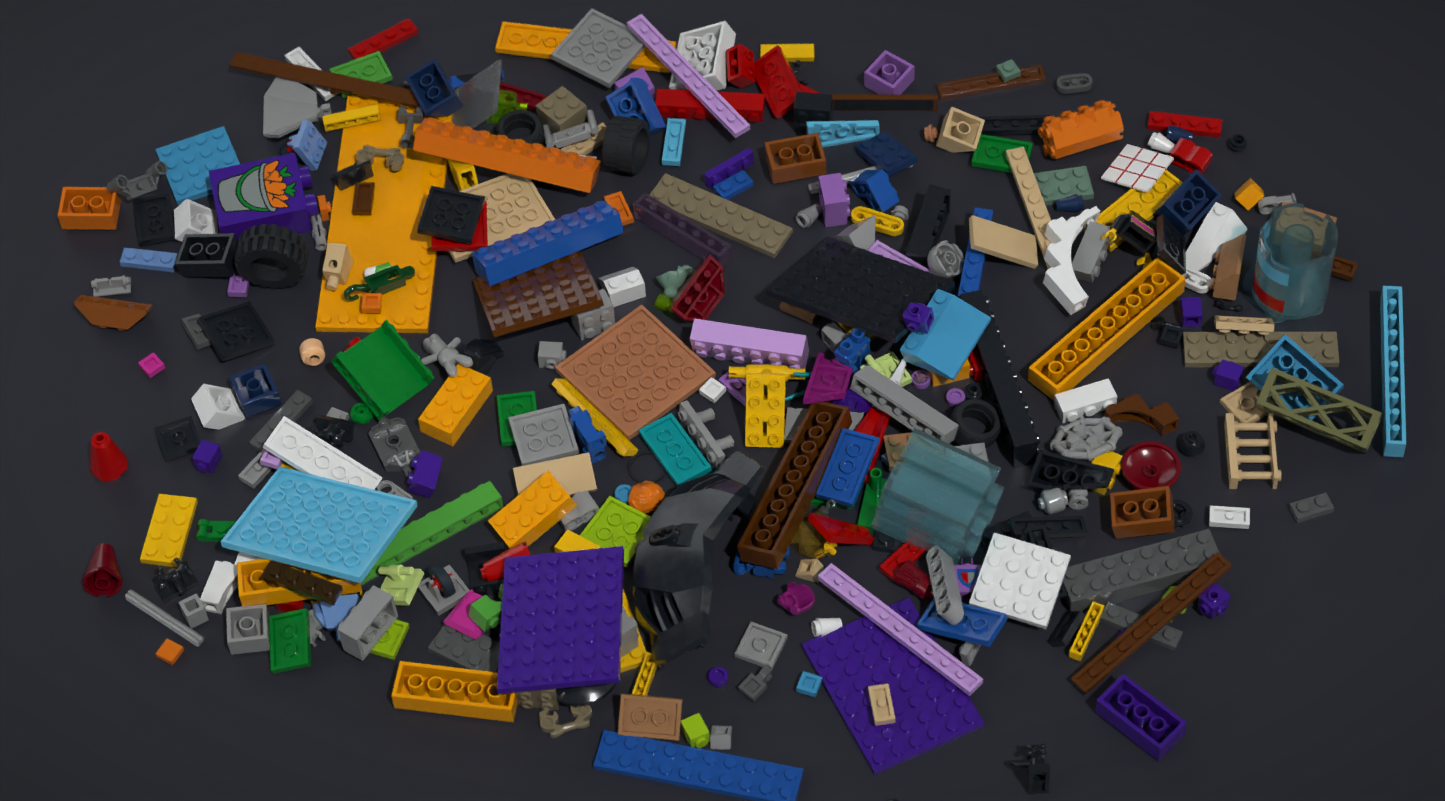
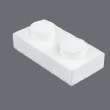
[1209,506,1250,529]

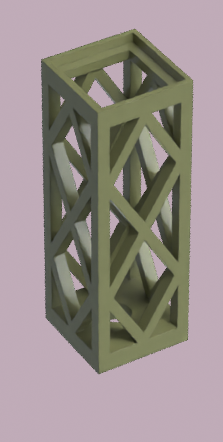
[1256,368,1382,454]

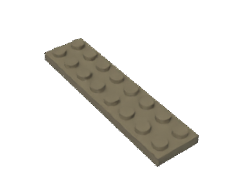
[647,173,793,258]
[1183,332,1340,367]

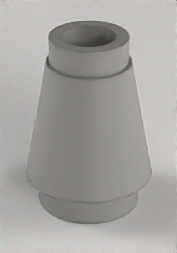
[796,204,822,228]

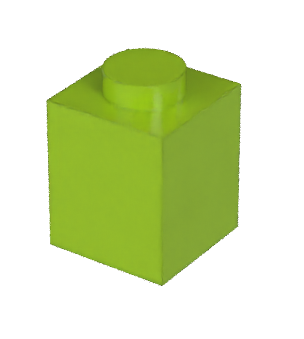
[681,713,710,748]

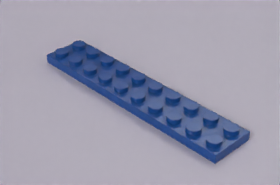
[593,730,803,801]

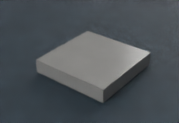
[735,621,788,670]

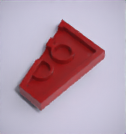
[807,513,874,545]

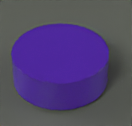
[708,667,728,688]

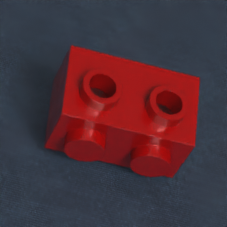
[726,44,755,89]

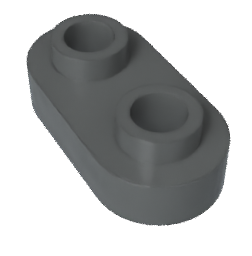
[1056,73,1093,94]

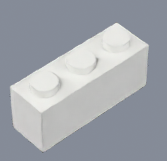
[1054,378,1117,423]

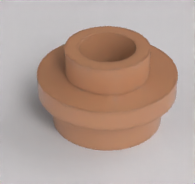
[924,124,938,143]

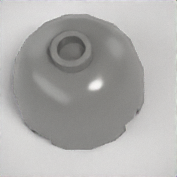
[927,240,964,279]

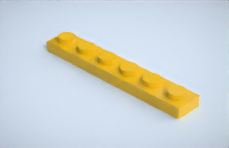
[552,378,638,457]

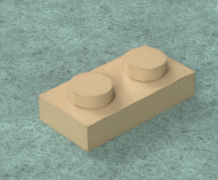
[868,684,895,726]

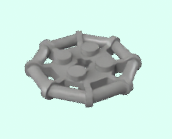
[1050,416,1123,461]

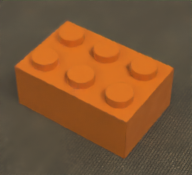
[58,187,121,230]

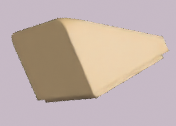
[795,559,824,582]

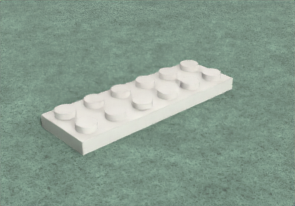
[263,416,383,490]

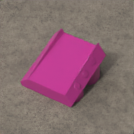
[444,589,497,639]

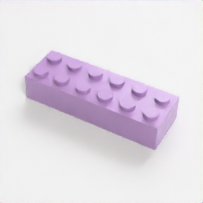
[690,319,809,368]

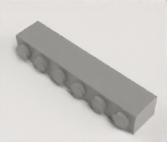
[850,365,959,449]

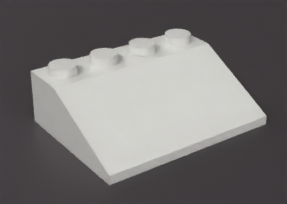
[669,21,736,91]

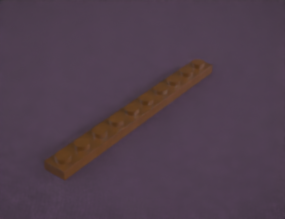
[1071,552,1232,695]

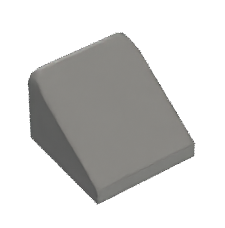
[710,725,732,750]

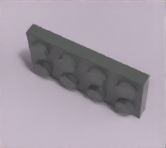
[428,624,500,673]

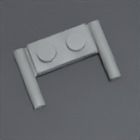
[543,110,599,148]

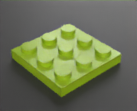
[579,496,651,568]

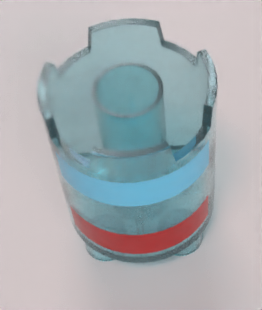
[1252,203,1338,323]

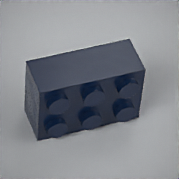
[1155,169,1222,236]

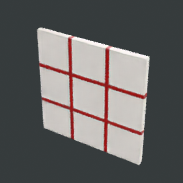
[1101,144,1174,193]

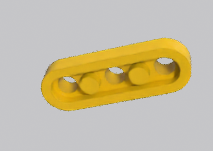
[851,206,904,236]

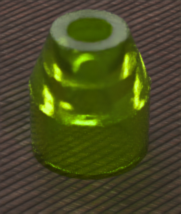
[654,293,672,311]

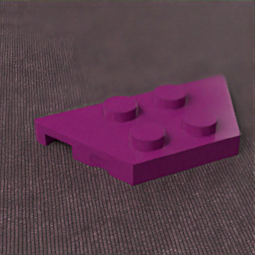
[803,352,853,404]

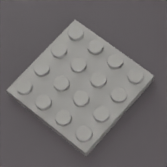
[551,8,646,88]

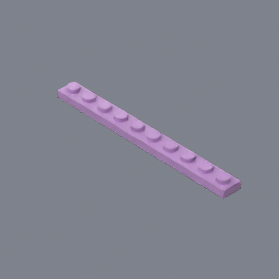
[627,14,750,138]
[818,563,983,696]

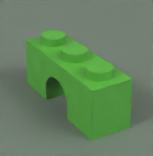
[469,583,503,632]

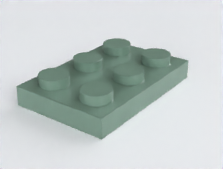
[1034,166,1094,206]

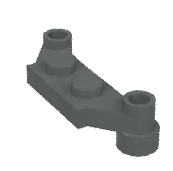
[107,161,167,200]

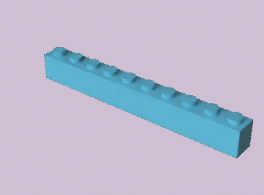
[1380,286,1406,457]

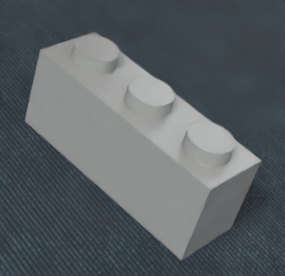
[1072,221,1113,283]

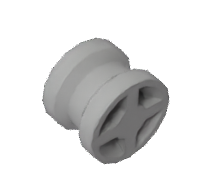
[1068,489,1088,510]

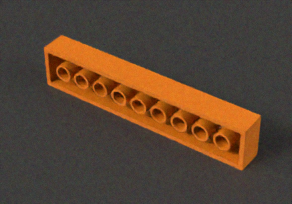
[413,118,601,193]

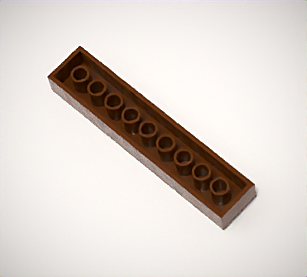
[737,402,852,569]

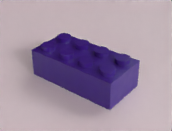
[1095,674,1187,761]

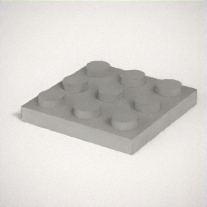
[508,404,579,466]

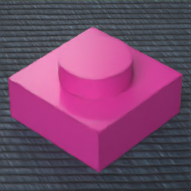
[138,352,165,378]

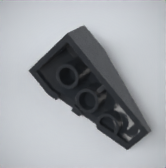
[1027,450,1114,490]

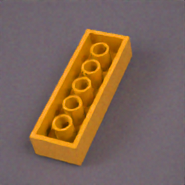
[237,558,362,606]
[392,661,518,722]

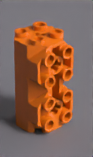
[1038,100,1124,159]

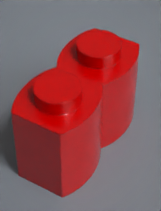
[1169,138,1213,174]

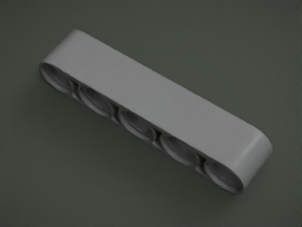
[926,546,964,625]

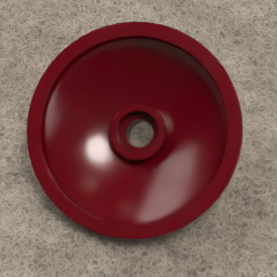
[1122,441,1181,490]

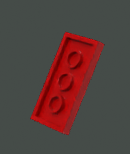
[754,45,803,119]

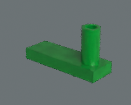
[858,468,888,532]

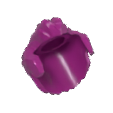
[777,582,815,615]

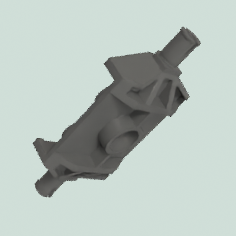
[368,417,420,479]

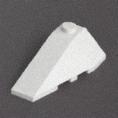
[1186,202,1247,271]

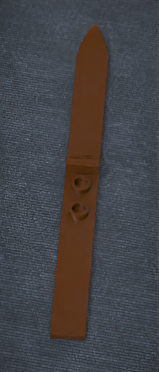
[230,52,421,108]

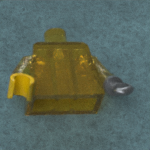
[791,499,837,559]

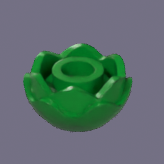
[350,402,374,424]

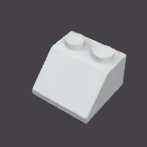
[174,199,218,242]
[598,267,646,307]
[191,384,245,430]

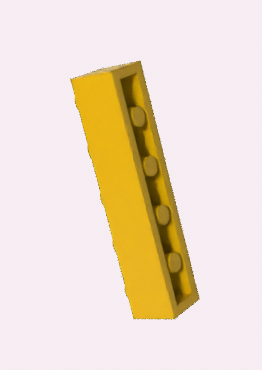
[322,104,381,132]
[1069,601,1105,662]
[632,652,658,695]

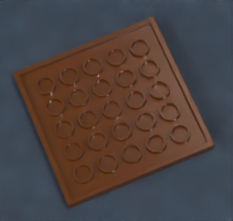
[473,251,604,337]

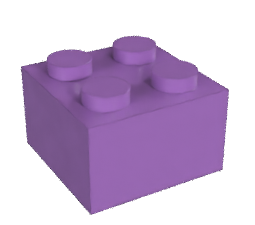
[864,50,915,94]
[819,173,850,227]

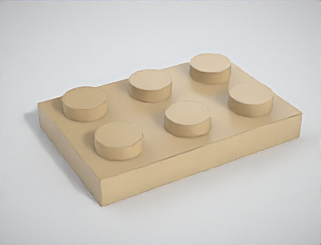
[1214,315,1274,335]

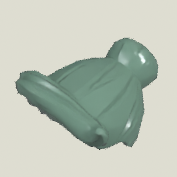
[656,265,694,299]

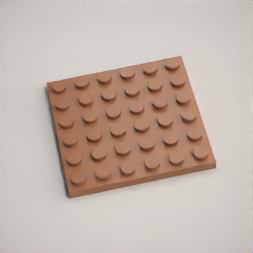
[555,304,716,440]

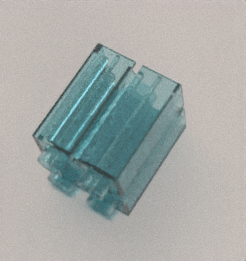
[871,428,1005,565]

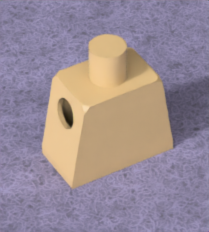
[323,242,353,291]

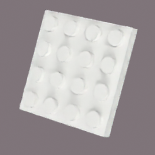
[969,533,1071,629]

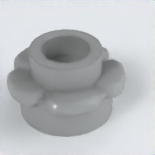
[891,205,909,221]

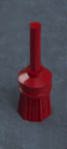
[894,560,934,600]

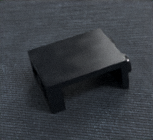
[465,542,505,596]

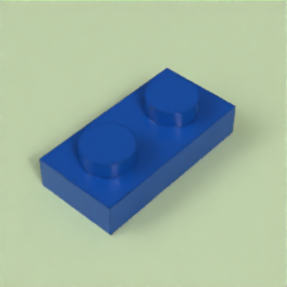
[713,170,754,200]

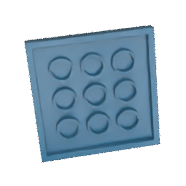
[155,126,240,205]

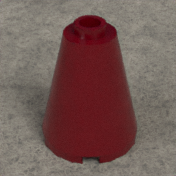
[82,543,123,597]

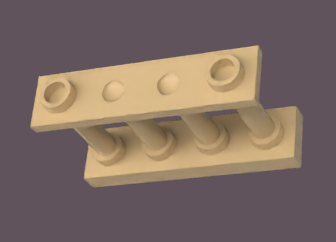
[1224,413,1281,489]

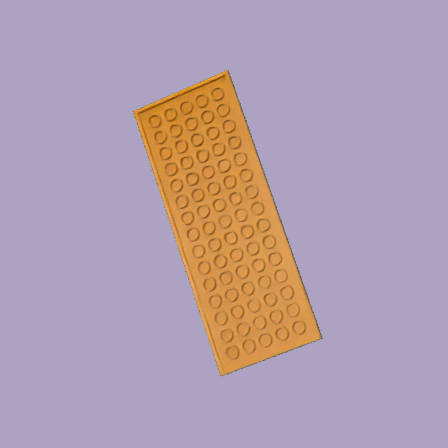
[315,95,454,333]

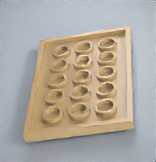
[424,173,555,263]

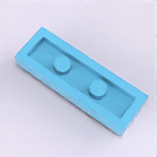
[662,118,686,166]

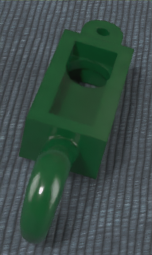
[343,265,415,301]

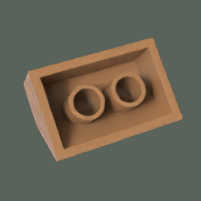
[1210,234,1246,301]

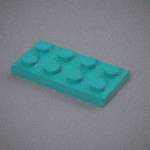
[638,413,712,486]

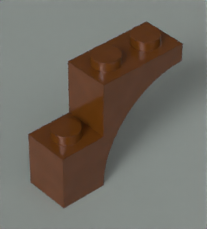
[1104,393,1179,437]

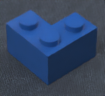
[849,169,900,213]

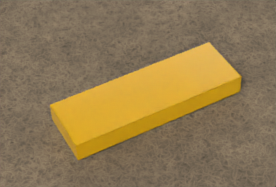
[761,44,814,62]

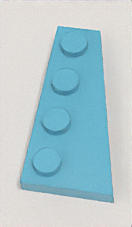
[807,120,879,148]

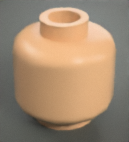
[299,338,325,366]

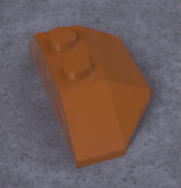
[74,295,152,331]

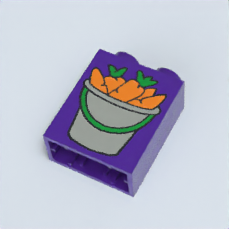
[209,153,319,240]

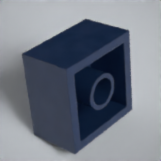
[229,364,281,418]

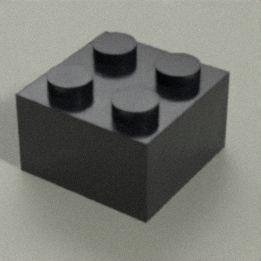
[794,92,833,133]

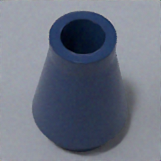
[1165,125,1193,142]
[1056,194,1084,212]

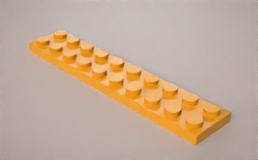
[495,22,676,73]

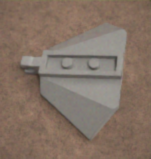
[263,77,332,138]

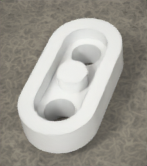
[1182,266,1212,293]

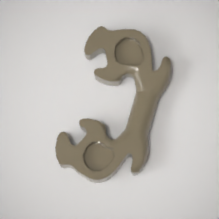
[356,145,405,171]
[539,705,592,738]

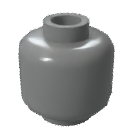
[1038,488,1068,514]

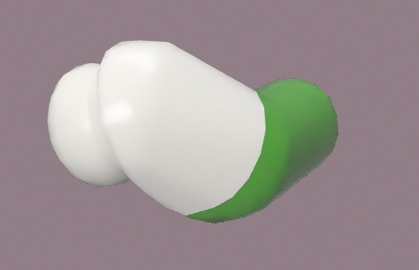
[364,262,391,277]

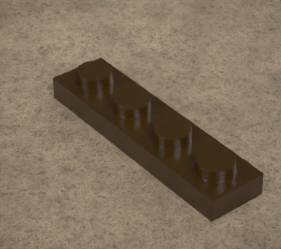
[261,561,343,606]

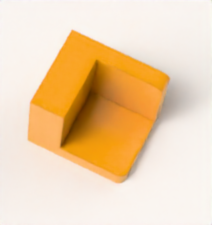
[1234,178,1264,210]

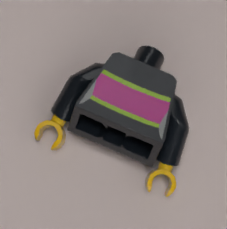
[1102,211,1157,269]

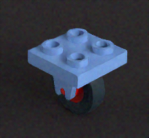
[281,119,327,171]

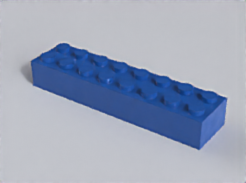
[471,200,624,286]

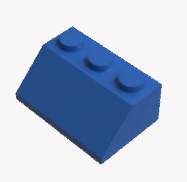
[605,79,666,136]

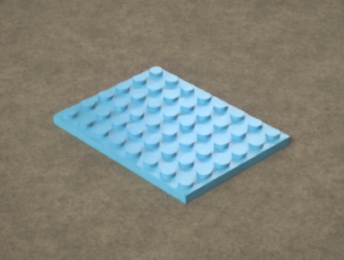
[221,467,417,583]

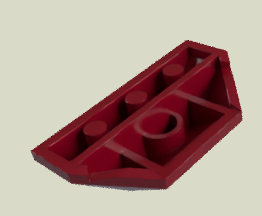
[670,255,725,321]

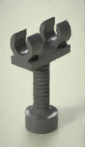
[398,106,425,149]

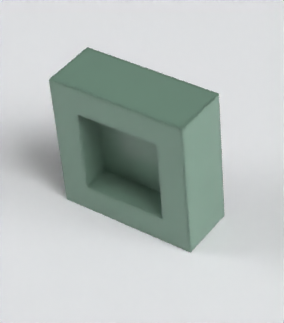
[996,59,1021,82]

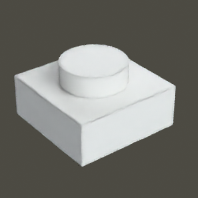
[699,377,726,403]

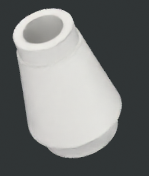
[1147,132,1175,154]
[811,618,842,637]

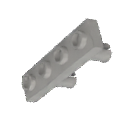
[678,400,734,469]

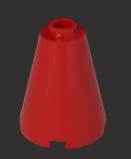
[89,432,128,482]
[480,541,530,581]

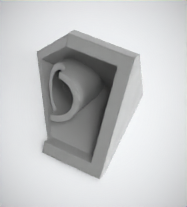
[836,215,875,251]

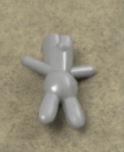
[421,334,473,377]

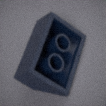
[405,59,464,116]

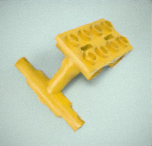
[729,364,805,448]

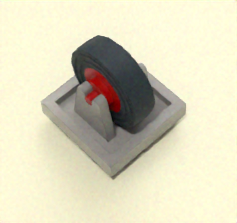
[417,564,470,616]

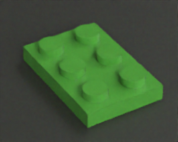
[330,51,393,98]

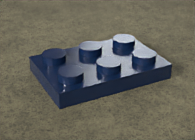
[856,131,917,176]

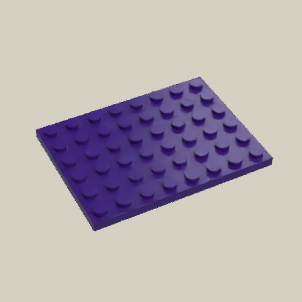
[497,546,624,694]
[802,597,984,775]

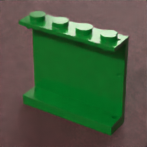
[331,319,435,421]

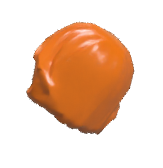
[628,481,666,513]

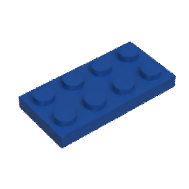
[816,428,880,507]
[917,599,1007,647]

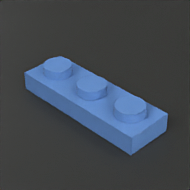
[120,248,178,272]

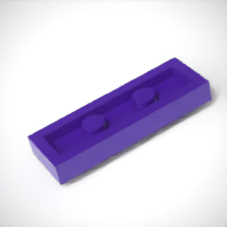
[704,148,754,189]

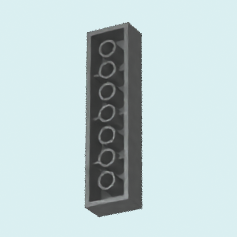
[1063,529,1220,611]

